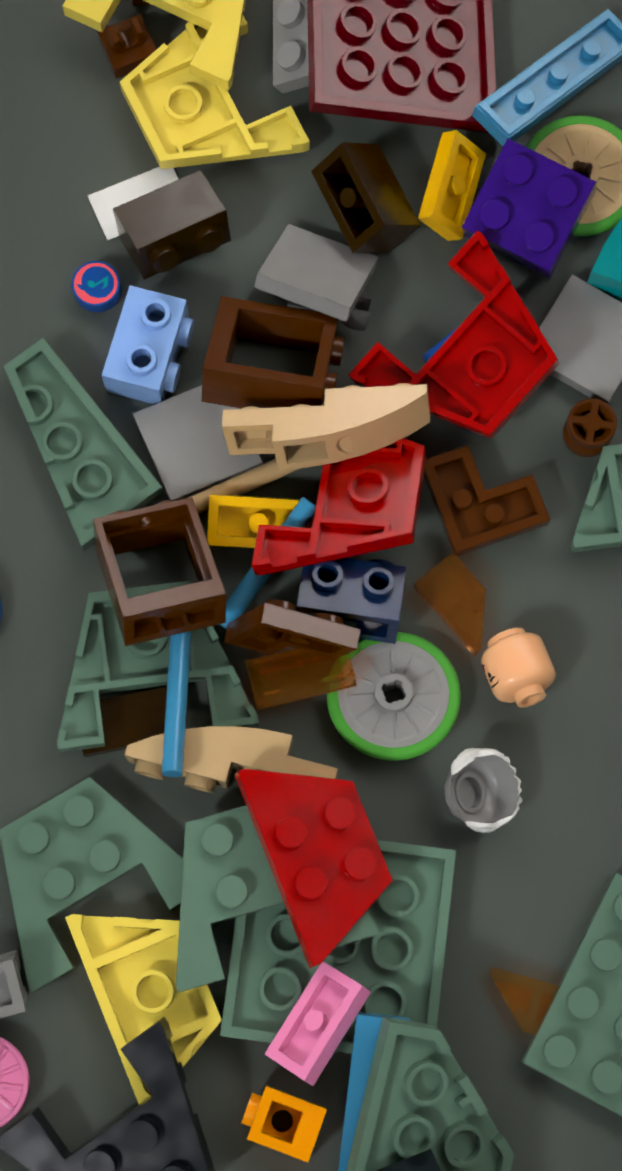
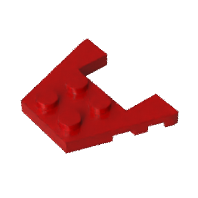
[348,230,559,439]
[251,438,426,575]

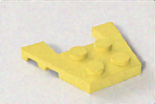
[62,0,246,91]
[120,15,310,169]

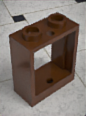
[201,296,345,408]
[93,497,226,646]

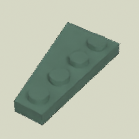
[3,338,163,551]

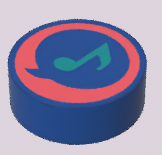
[71,261,122,313]

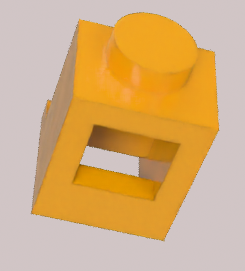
[241,1085,327,1163]

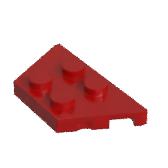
[235,769,393,969]

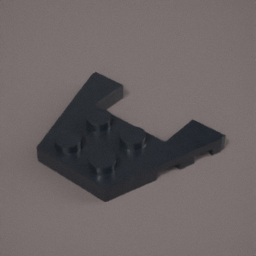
[0,1017,215,1171]

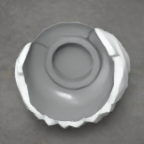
[444,748,522,833]

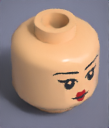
[481,628,556,708]

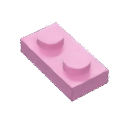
[265,961,371,1086]

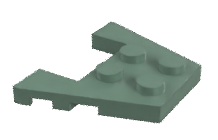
[57,581,259,753]
[0,777,183,993]
[176,805,380,993]

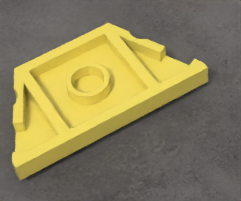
[65,914,222,1105]

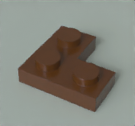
[424,445,550,557]
[224,599,361,659]

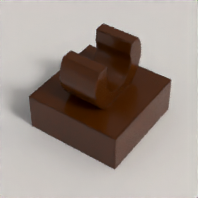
[97,14,157,79]

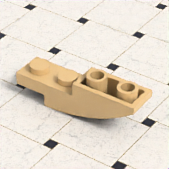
[222,383,430,470]
[125,726,338,793]

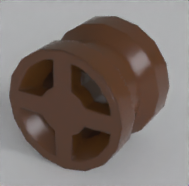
[563,399,617,457]

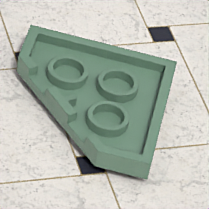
[346,1016,515,1171]

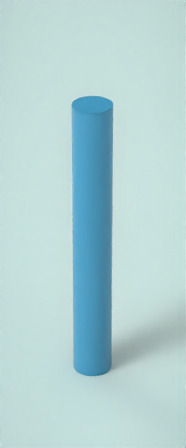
[220,496,316,629]
[162,631,191,777]

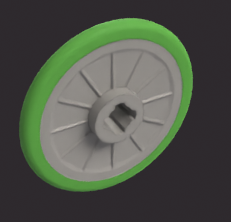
[327,632,461,761]

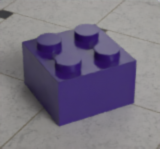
[462,138,596,279]

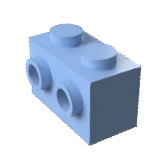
[101,285,195,404]

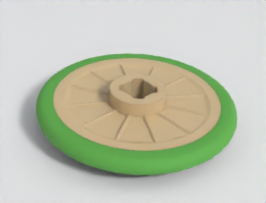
[526,116,622,236]

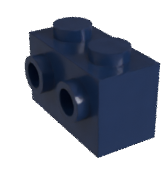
[296,558,406,643]

